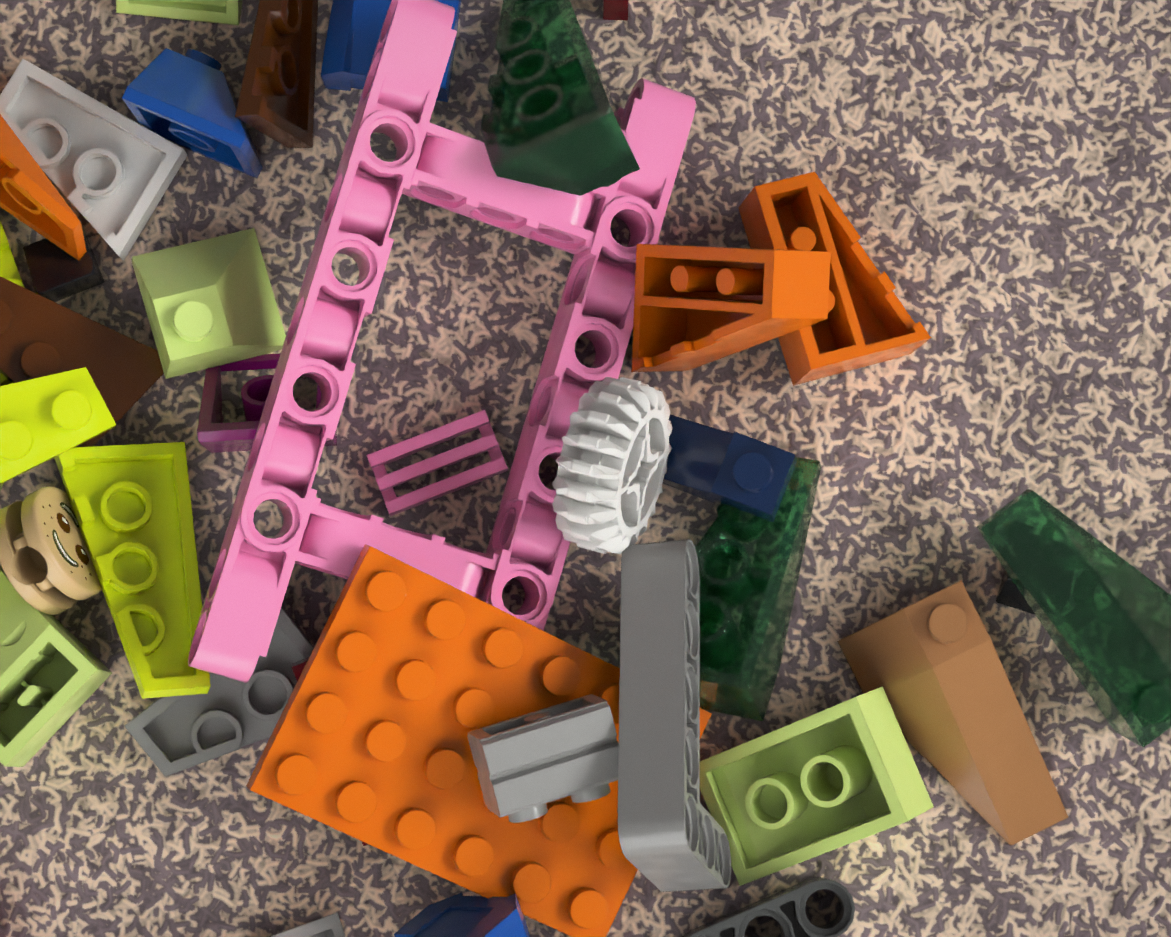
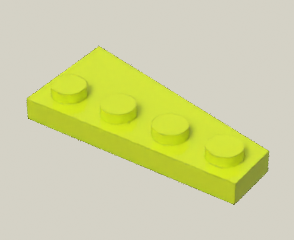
[0,367,116,485]
[54,442,211,699]

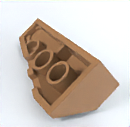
[837,581,1068,846]

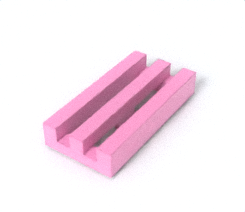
[366,410,508,516]

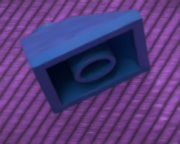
[122,48,262,179]

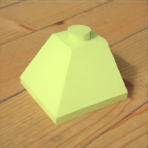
[131,228,286,379]

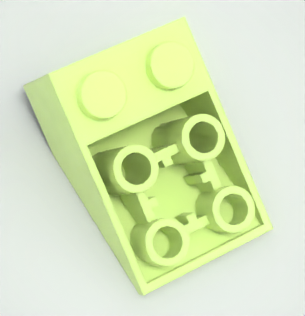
[0,566,112,767]

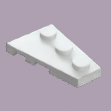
[0,59,187,261]

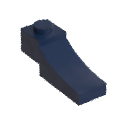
[663,414,797,522]

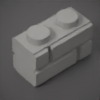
[467,694,619,823]

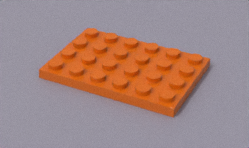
[246,544,712,937]

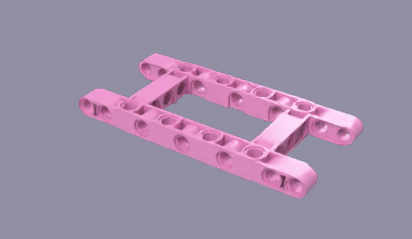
[188,0,696,683]

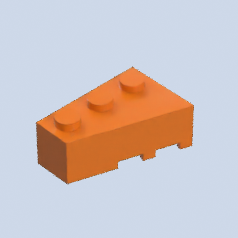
[738,172,931,386]
[631,244,831,372]

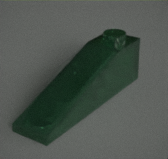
[480,0,640,196]
[694,457,821,721]
[977,489,1171,748]

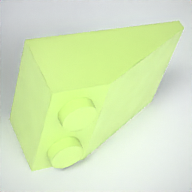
[700,686,934,886]

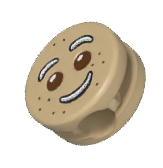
[0,486,102,615]

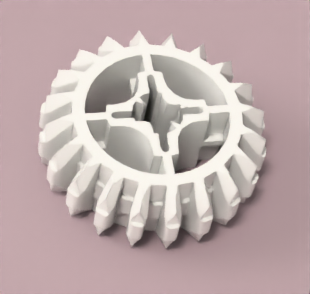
[552,377,673,554]

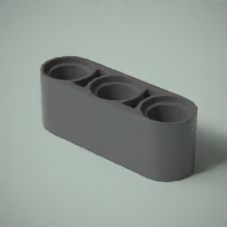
[682,877,855,937]

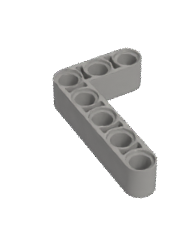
[618,539,731,892]

